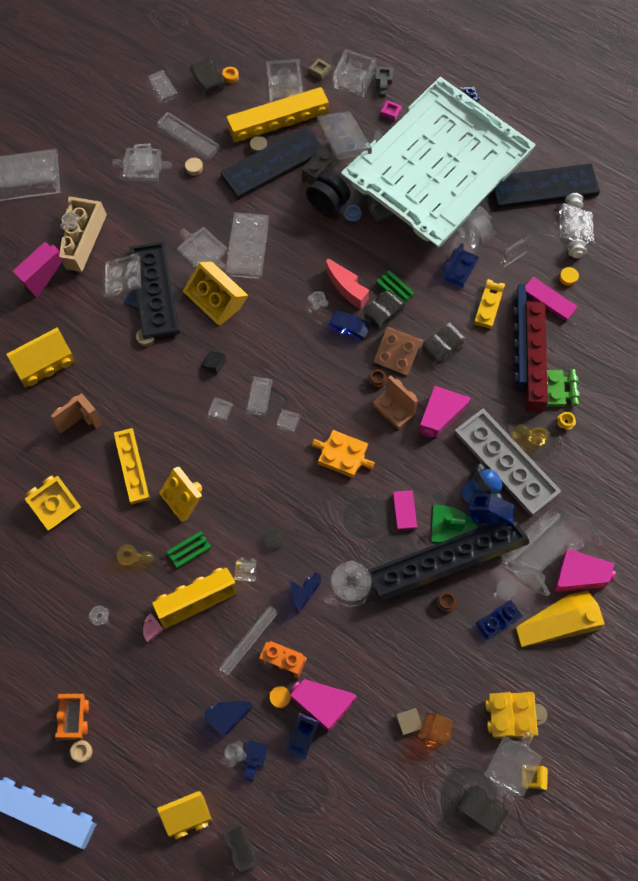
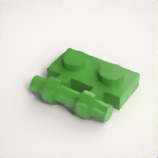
[546,369,580,407]

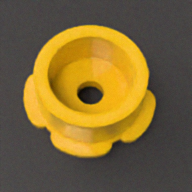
[557,412,576,430]

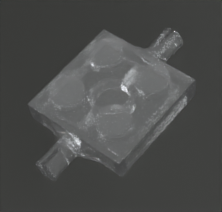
[112,148,172,182]
[177,227,228,271]
[484,731,543,801]

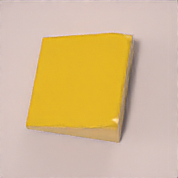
[521,765,548,790]

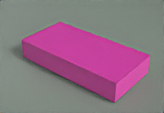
[393,490,417,531]

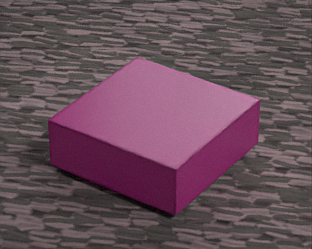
[380,100,402,122]

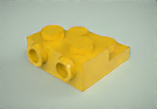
[25,475,81,531]
[486,692,538,739]

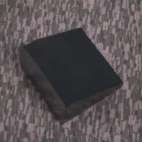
[201,351,226,374]

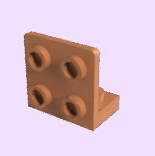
[374,327,424,375]
[372,375,418,430]
[50,393,102,434]

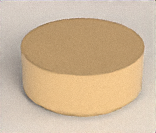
[185,158,203,175]
[70,740,92,763]

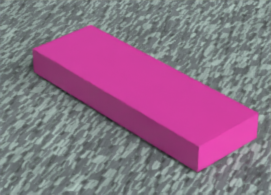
[526,277,578,322]

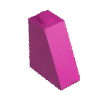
[13,242,62,298]
[419,386,471,438]
[554,549,616,592]
[290,679,356,732]

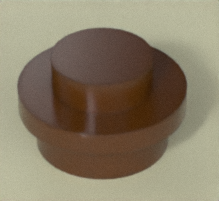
[368,370,387,388]
[436,592,457,612]

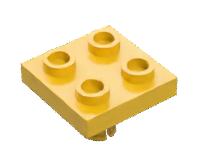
[159,467,202,522]

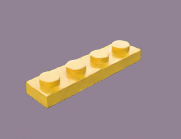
[114,428,150,505]

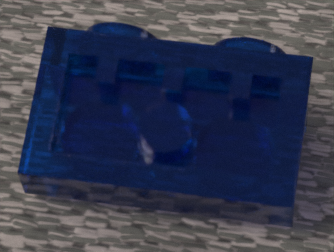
[443,243,479,287]

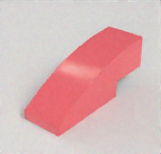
[326,259,369,310]

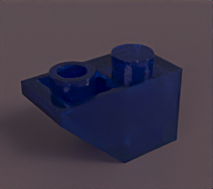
[468,493,515,524]

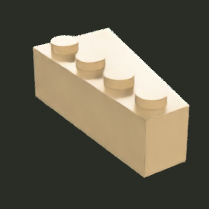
[59,197,107,272]

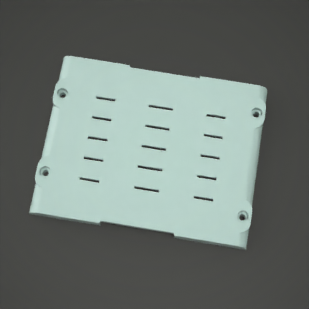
[341,77,536,247]

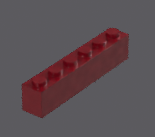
[525,302,548,412]

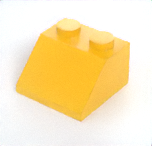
[157,791,212,840]

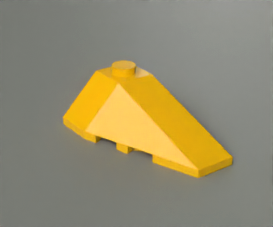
[515,591,605,648]

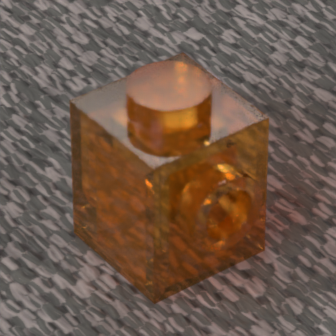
[418,713,454,748]

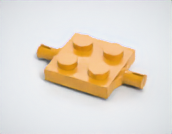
[312,430,375,478]

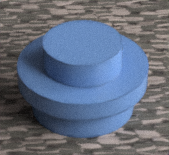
[344,204,362,222]

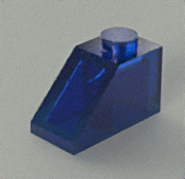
[204,701,253,739]

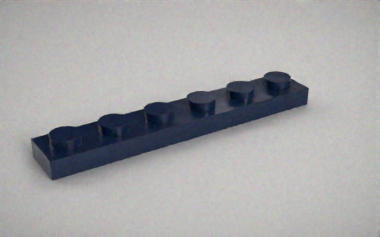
[512,284,527,390]

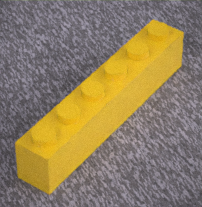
[227,87,329,143]

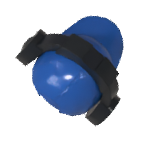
[462,464,504,505]

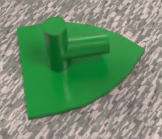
[431,505,478,543]

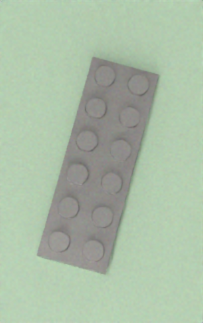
[454,408,562,517]

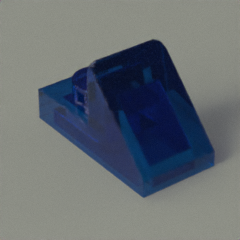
[290,573,322,614]
[286,713,319,759]

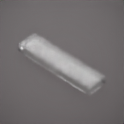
[157,112,220,160]

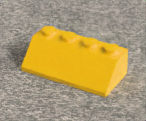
[152,567,238,629]

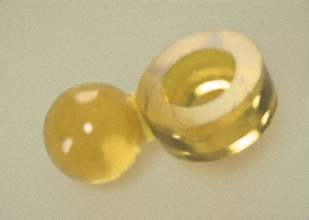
[514,424,549,445]
[117,544,154,567]

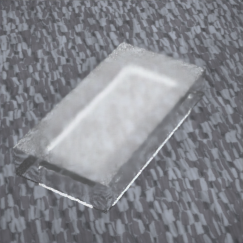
[148,70,178,103]
[134,143,154,175]
[247,377,273,416]

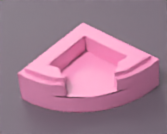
[143,613,164,643]

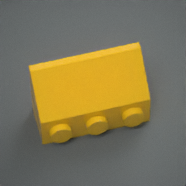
[183,262,248,325]
[6,327,75,388]

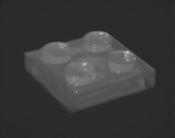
[105,253,141,297]

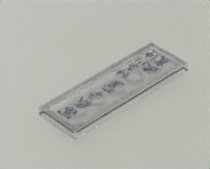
[317,111,372,159]

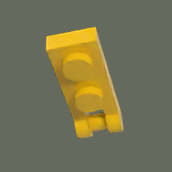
[474,279,505,329]

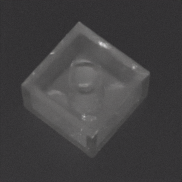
[333,49,376,97]
[266,59,303,102]

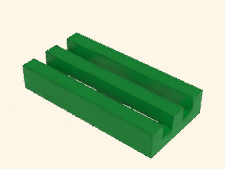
[376,270,414,306]
[167,531,212,569]

